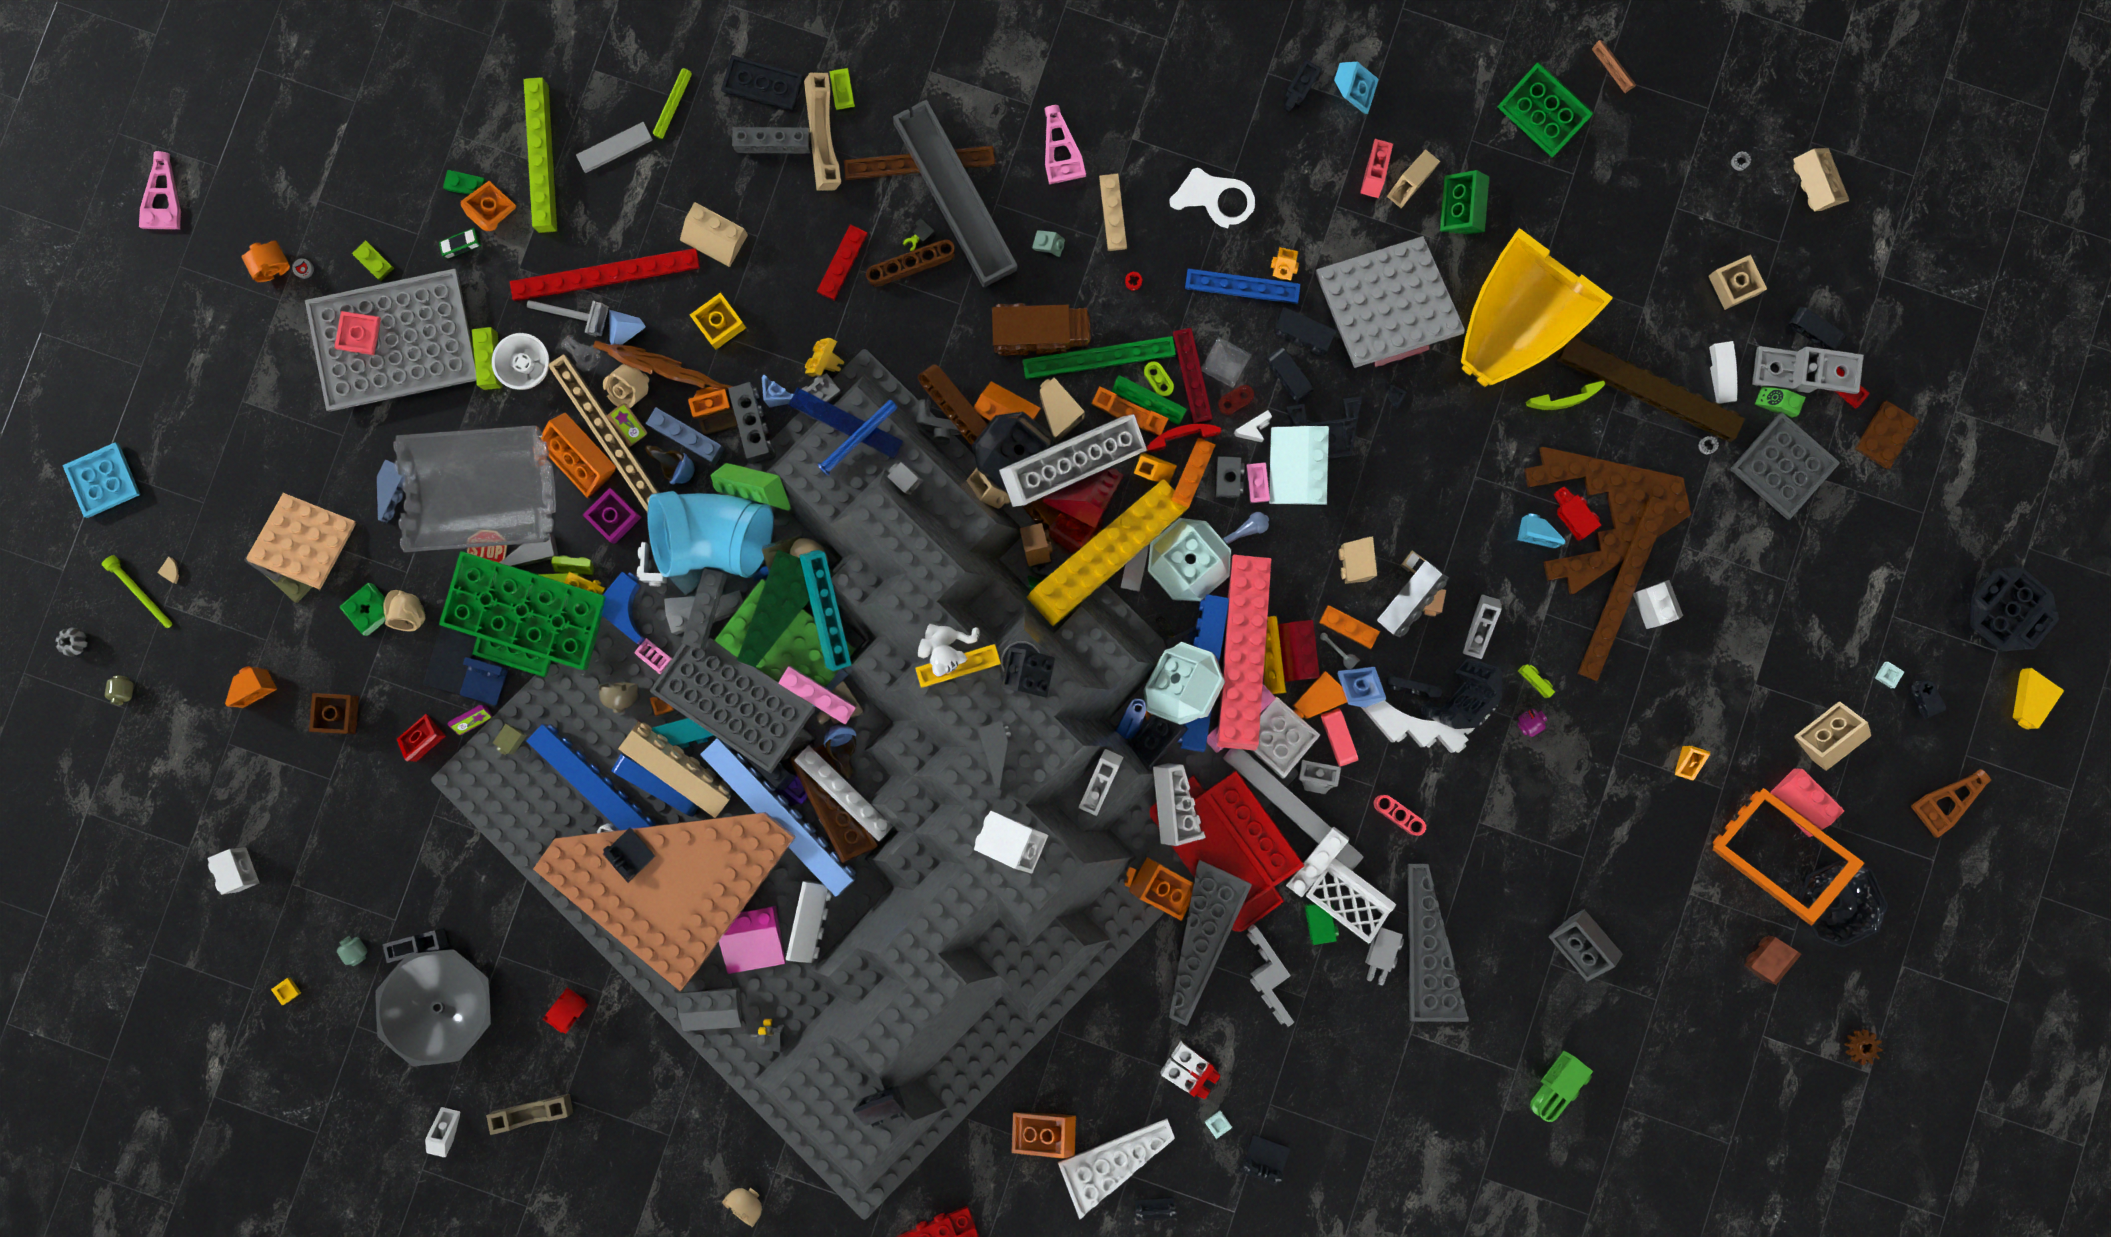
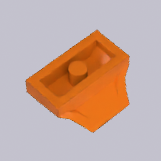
[688,386,731,419]

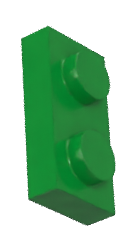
[443,170,486,195]

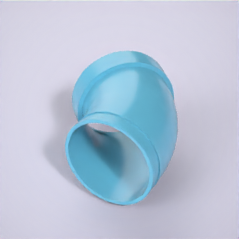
[648,491,774,578]

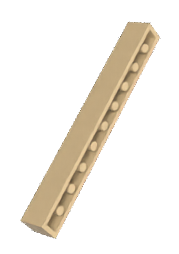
[548,354,660,513]

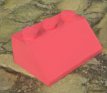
[1770,769,1844,837]

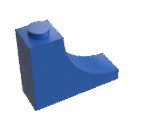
[602,572,645,645]

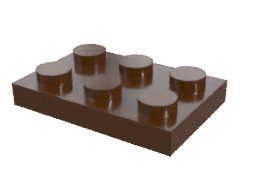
[1855,400,1919,469]

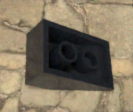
[853,1085,906,1127]

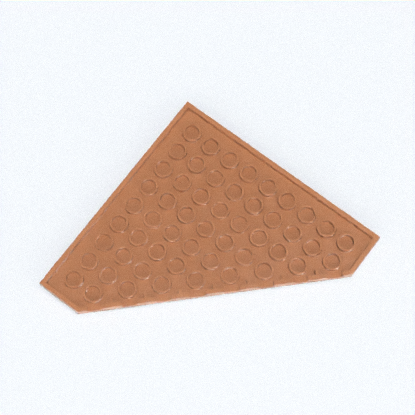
[533,812,796,992]

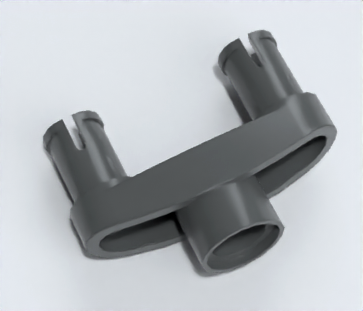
[916,400,962,443]

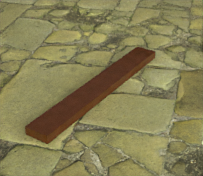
[844,145,995,180]

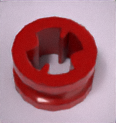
[1125,272,1142,291]

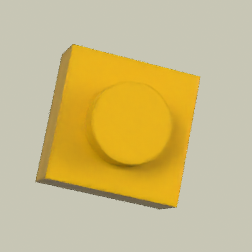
[271,977,301,1005]

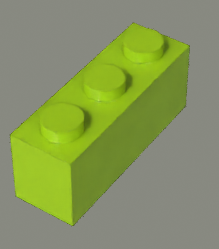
[472,327,502,390]

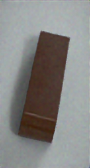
[866,240,955,287]

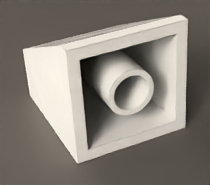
[1633,580,1683,629]
[974,811,1048,874]

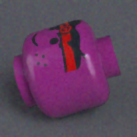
[1517,708,1547,737]

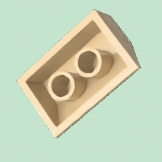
[1793,148,1849,211]
[680,202,748,267]
[1795,701,1871,771]

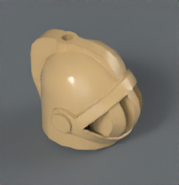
[383,590,425,631]

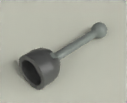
[1320,633,1360,670]

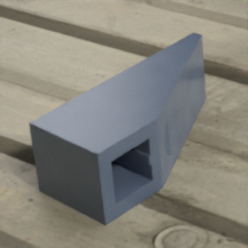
[377,459,412,523]

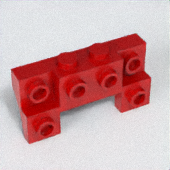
[896,1206,979,1237]

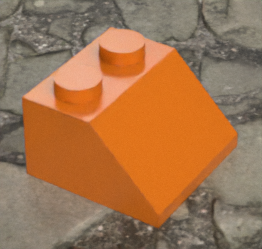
[225,666,277,708]

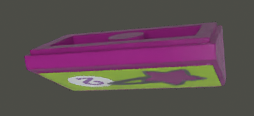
[447,705,493,735]

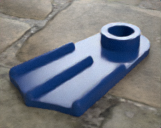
[1115,698,1146,739]

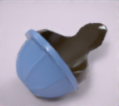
[645,445,695,485]
[823,724,857,780]

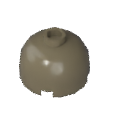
[598,683,638,713]

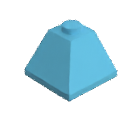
[1334,62,1379,114]
[1517,514,1565,548]

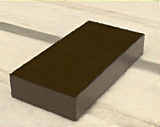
[698,408,738,436]

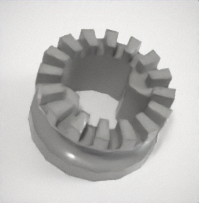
[1731,151,1751,171]
[1699,436,1719,455]

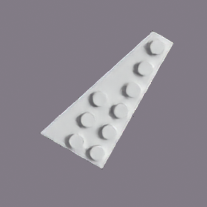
[1058,1119,1175,1219]

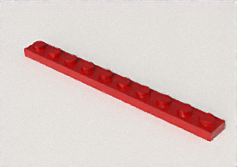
[510,248,700,301]

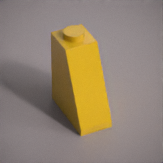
[2013,668,2064,730]

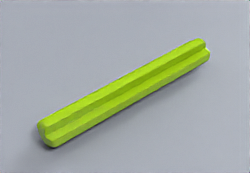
[653,68,692,139]

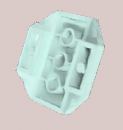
[1148,518,1231,601]
[1143,642,1225,725]

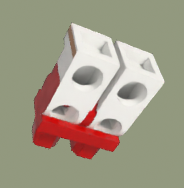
[1160,1041,1221,1099]

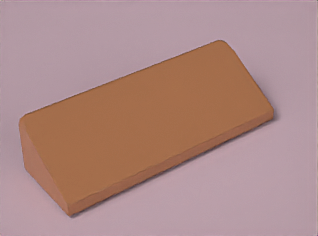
[1592,40,1636,93]

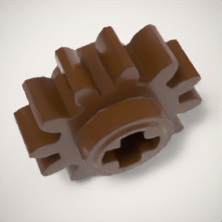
[1844,1029,1883,1065]

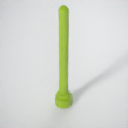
[102,555,172,628]

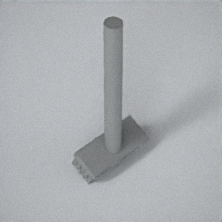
[527,300,609,337]

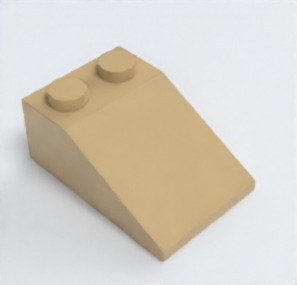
[1339,537,1377,584]

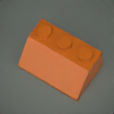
[974,381,1041,423]

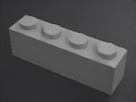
[664,590,746,635]

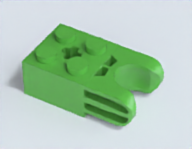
[1530,1051,1593,1122]

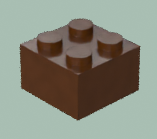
[309,693,359,734]

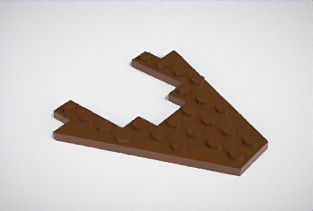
[1524,447,1691,595]

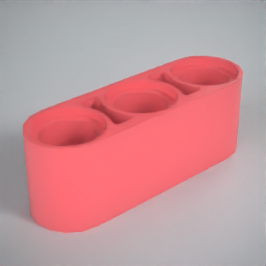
[1321,708,1358,767]
[1374,795,1426,836]

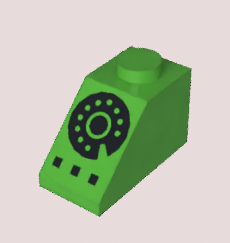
[1755,387,1806,419]

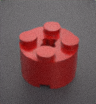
[543,987,588,1034]

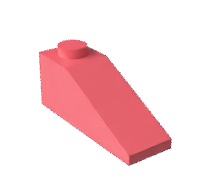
[1360,139,1393,198]

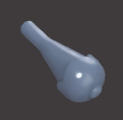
[1223,512,1269,544]

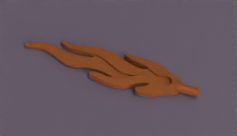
[593,340,733,390]

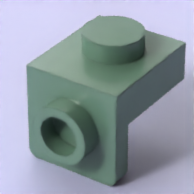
[1032,230,1065,257]

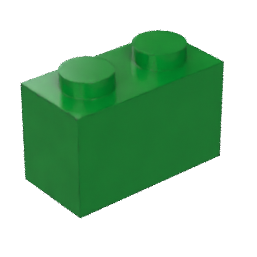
[1305,902,1339,945]

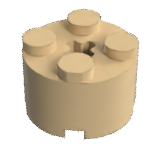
[603,364,649,408]

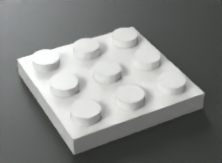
[1251,697,1320,779]

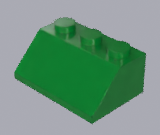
[1440,170,1489,234]

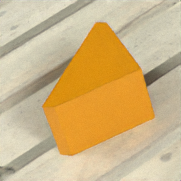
[1675,746,1710,781]

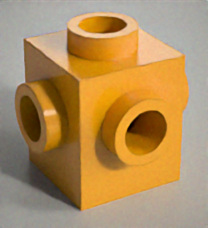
[1271,247,1299,280]

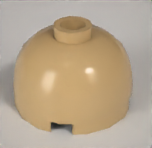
[722,1188,762,1227]

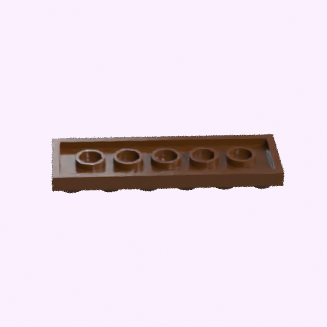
[790,744,877,863]

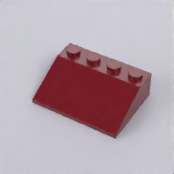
[1043,467,1124,528]

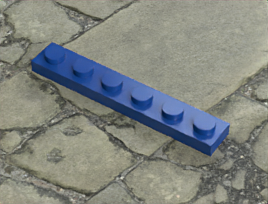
[1185,269,1300,304]

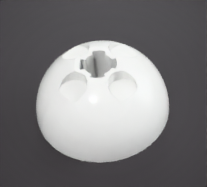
[492,333,550,390]

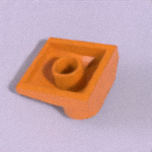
[461,181,516,231]

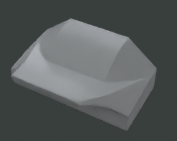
[1299,760,1341,794]

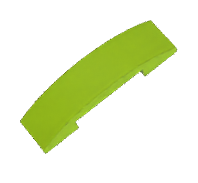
[1526,381,1605,410]

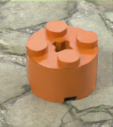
[242,240,290,282]

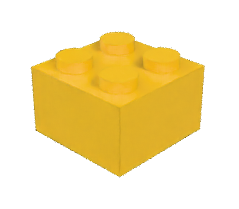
[690,292,746,350]

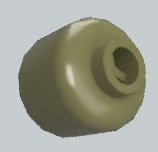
[104,675,134,705]

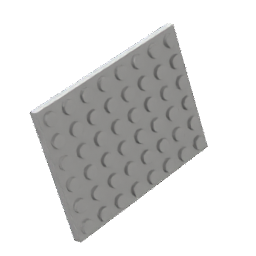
[305,269,476,412]

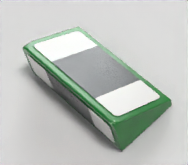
[439,228,481,260]

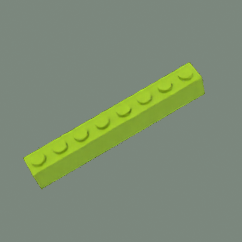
[524,78,557,233]

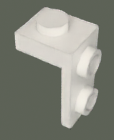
[637,542,667,586]

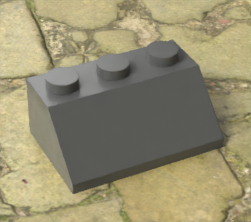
[1549,909,1623,982]
[677,987,742,1031]

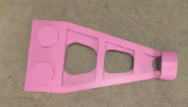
[1045,105,1086,184]
[139,151,181,230]

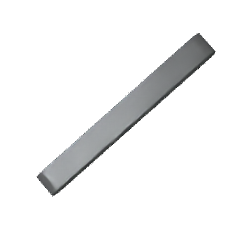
[1223,748,1364,871]

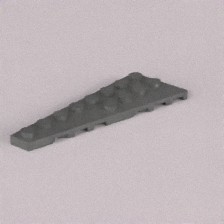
[1169,859,1252,1026]
[1408,864,1469,1022]

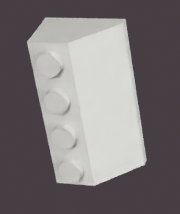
[786,880,832,963]

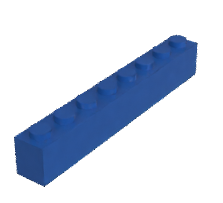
[1178,594,1229,752]
[526,724,656,830]

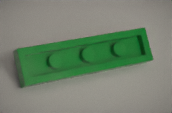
[1111,375,1187,425]

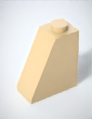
[1387,150,1440,208]

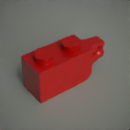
[1554,487,1601,541]

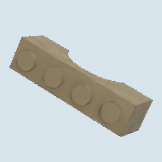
[486,1094,573,1135]

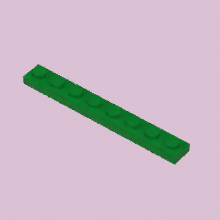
[1023,336,1176,380]

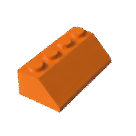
[536,413,616,498]

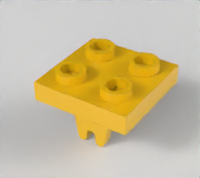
[805,338,844,377]

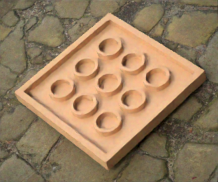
[246,493,356,589]

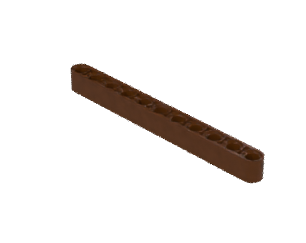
[918,364,1066,537]

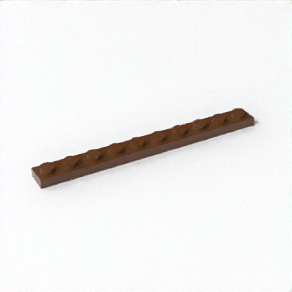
[1577,496,1670,681]

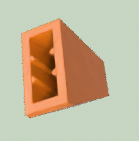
[1292,671,1347,719]

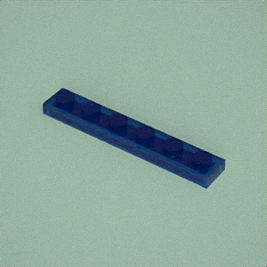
[788,387,903,459]

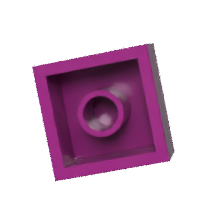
[583,488,642,544]

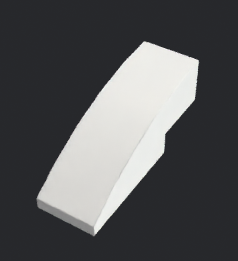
[1709,341,1737,404]

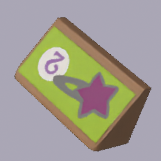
[606,403,647,447]

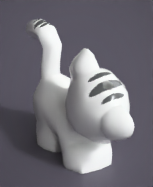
[918,624,980,676]

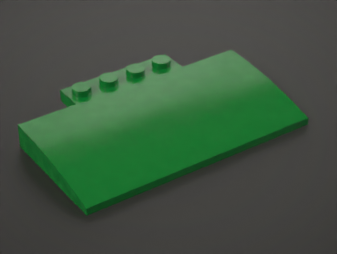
[439,551,606,677]

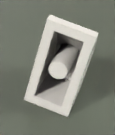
[425,1107,460,1157]

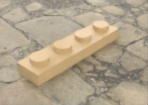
[1099,174,1127,251]

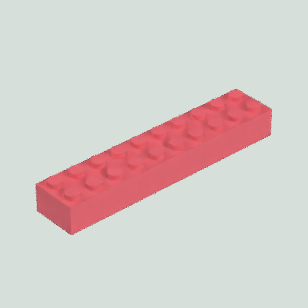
[1217,555,1271,751]

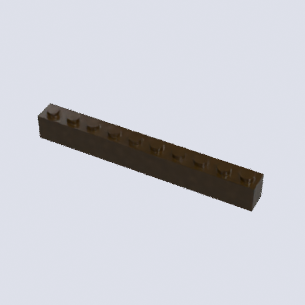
[1557,336,1745,442]

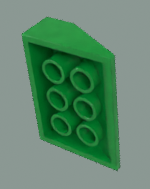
[1498,62,1595,158]

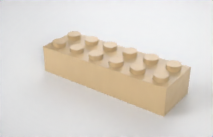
[618,721,733,818]

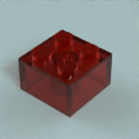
[1049,512,1103,554]

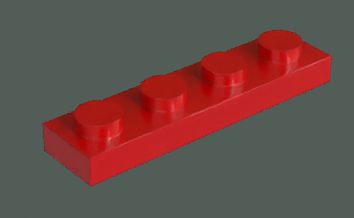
[817,225,868,301]

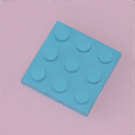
[63,442,140,518]

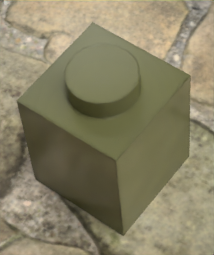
[493,724,527,755]

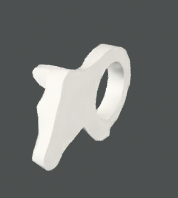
[1170,168,1255,228]

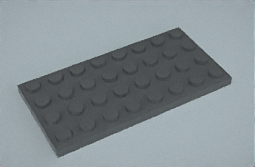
[650,638,816,773]

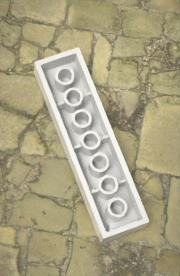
[999,414,1147,507]

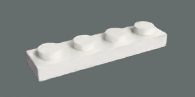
[1286,827,1349,897]

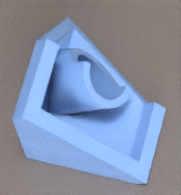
[609,310,646,345]
[762,375,798,407]

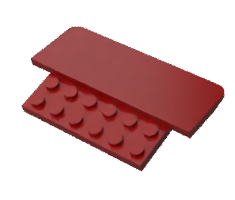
[1149,770,1305,932]

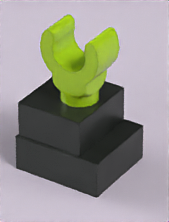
[903,218,936,251]

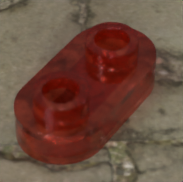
[1218,385,1254,415]

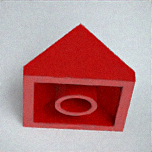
[397,714,446,762]

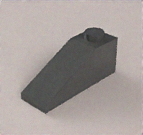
[978,721,1011,788]

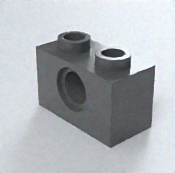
[1215,457,1244,498]

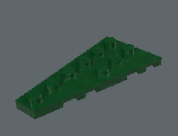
[736,550,833,667]

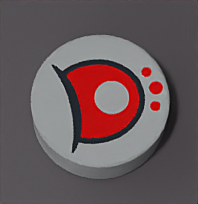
[293,259,314,279]

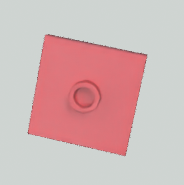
[334,311,381,355]

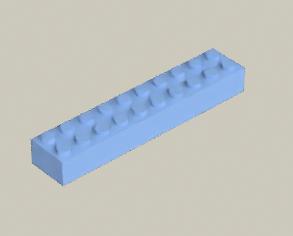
[700,738,857,897]

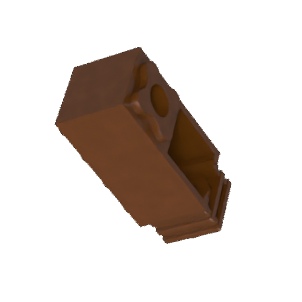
[992,303,1090,356]

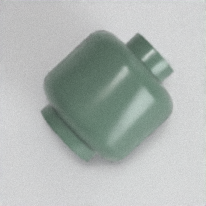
[337,936,367,966]

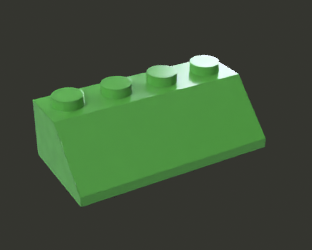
[710,463,791,510]

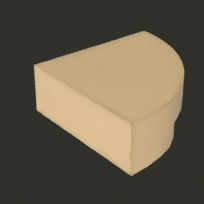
[158,557,179,584]

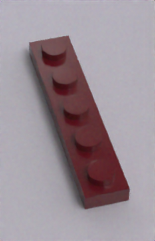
[1173,328,1212,424]

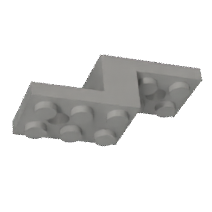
[1752,346,1863,394]
[1246,924,1294,1027]

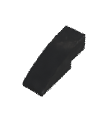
[383,928,449,963]

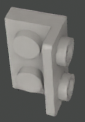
[797,373,841,415]

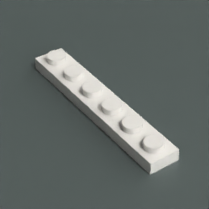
[794,746,893,841]

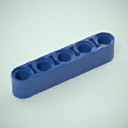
[611,754,699,817]

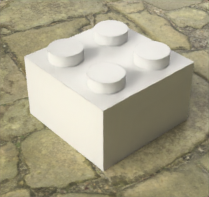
[208,848,259,895]

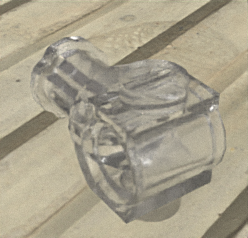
[560,335,601,372]

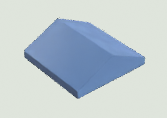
[1338,667,1386,708]

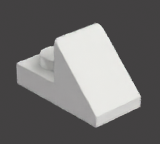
[1234,410,1272,442]

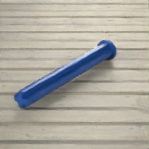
[818,400,898,476]

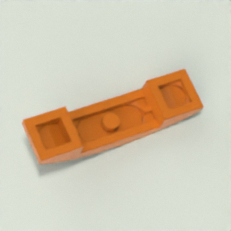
[1091,386,1168,436]

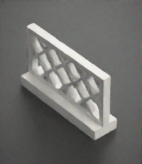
[1306,858,1396,944]

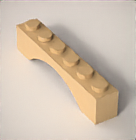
[804,73,841,190]

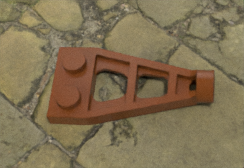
[1911,769,1991,838]

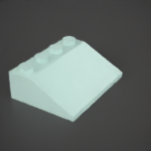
[1269,426,1329,505]

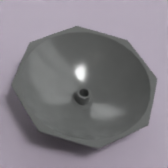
[376,950,491,1066]

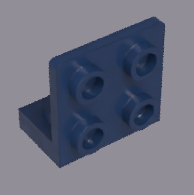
[460,657,508,705]

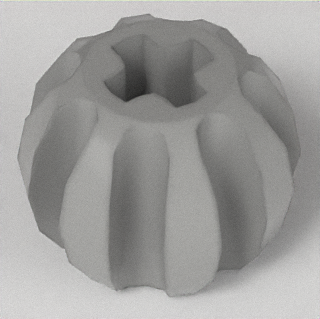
[55,628,88,656]

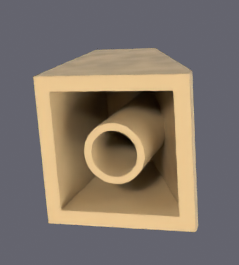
[1040,378,1085,443]

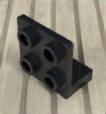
[1001,647,1055,698]

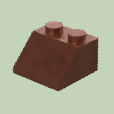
[1744,935,1801,985]

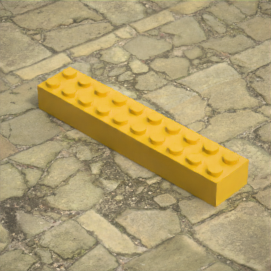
[1026,479,1188,626]

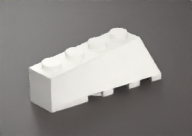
[1153,763,1206,846]

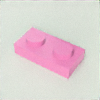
[1246,463,1270,503]

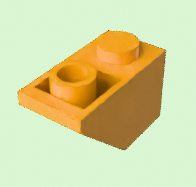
[1134,452,1177,483]

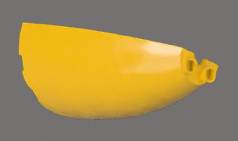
[1461,228,1613,387]

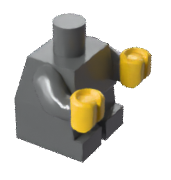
[750,1019,785,1052]

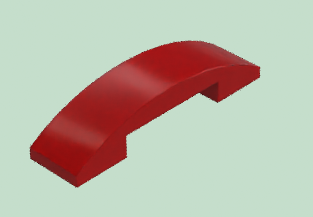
[1146,424,1221,453]

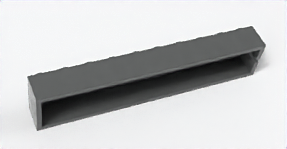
[893,99,1017,288]

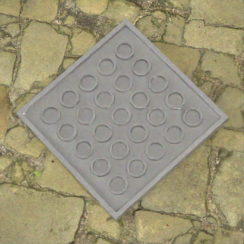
[1316,236,1465,368]

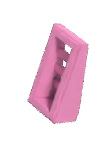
[634,638,672,675]

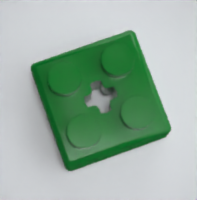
[340,583,386,636]

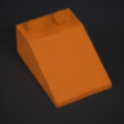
[1128,857,1194,920]
[1012,1113,1076,1158]

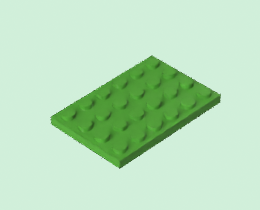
[714,578,856,705]

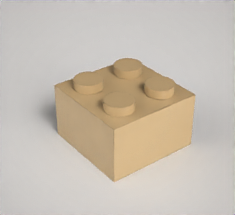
[1709,255,1767,310]

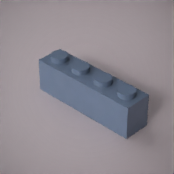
[646,407,725,465]

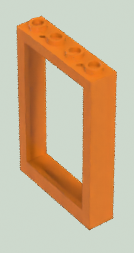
[1713,788,1864,926]

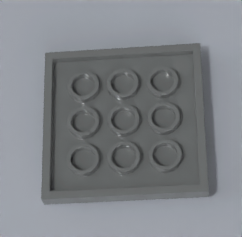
[1730,412,1840,520]

